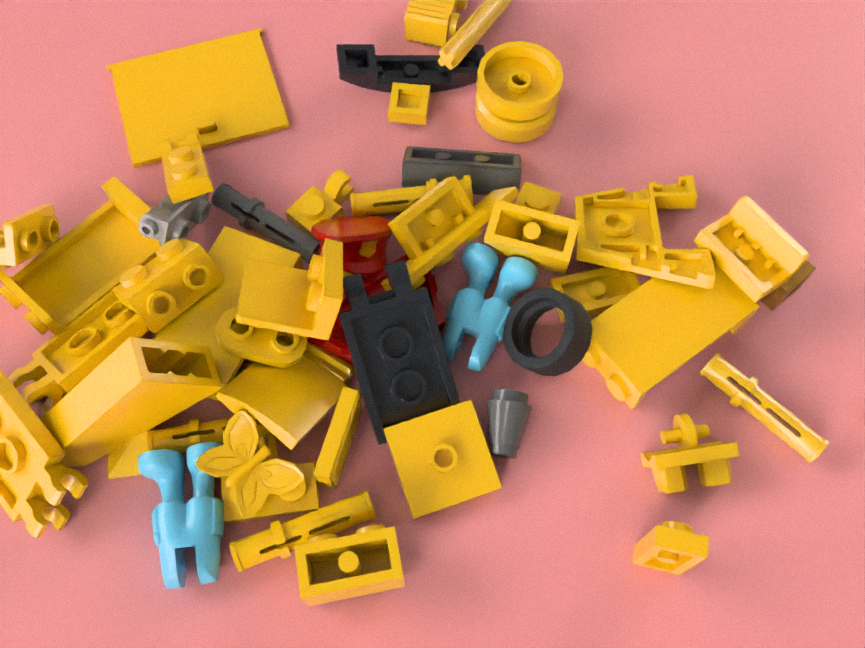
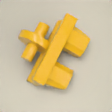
[640,413,740,494]

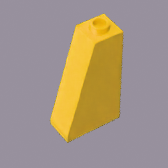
[40,337,222,467]

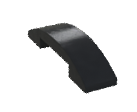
[336,44,485,93]

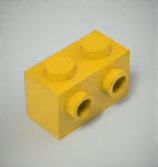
[294,524,405,606]

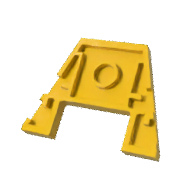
[574,175,716,289]

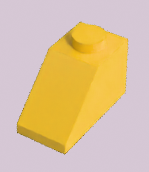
[484,199,581,275]

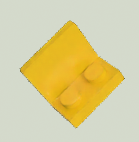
[236,238,343,340]

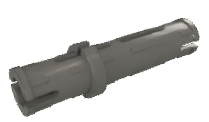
[211,183,320,264]

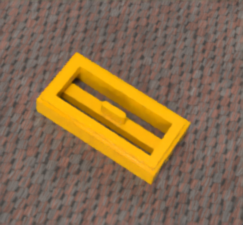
[313,386,363,490]

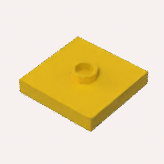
[384,400,502,519]

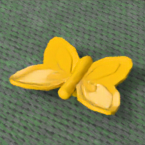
[195,410,305,519]

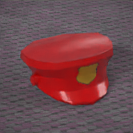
[311,216,392,275]

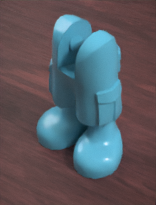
[442,243,539,372]
[138,442,225,589]

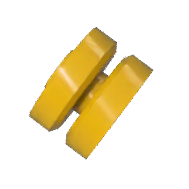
[475,41,564,143]

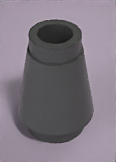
[487,389,532,459]

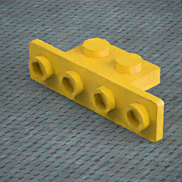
[381,176,520,291]

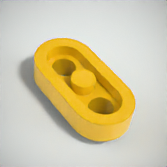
[215,307,307,368]

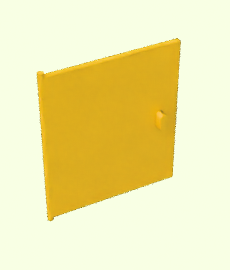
[106,28,290,168]

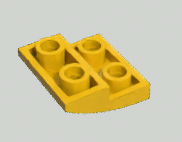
[215,356,349,450]

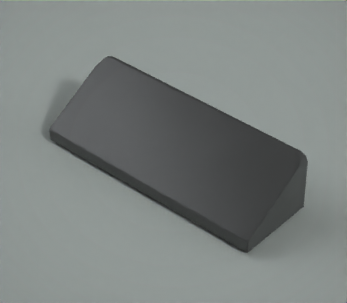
[402,146,521,195]

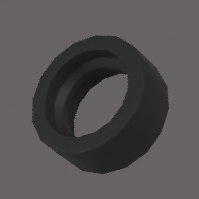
[503,288,592,376]

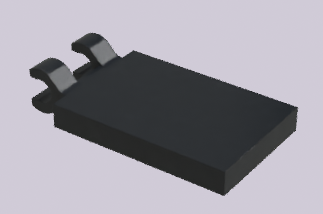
[338,260,460,445]

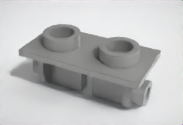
[138,193,211,246]

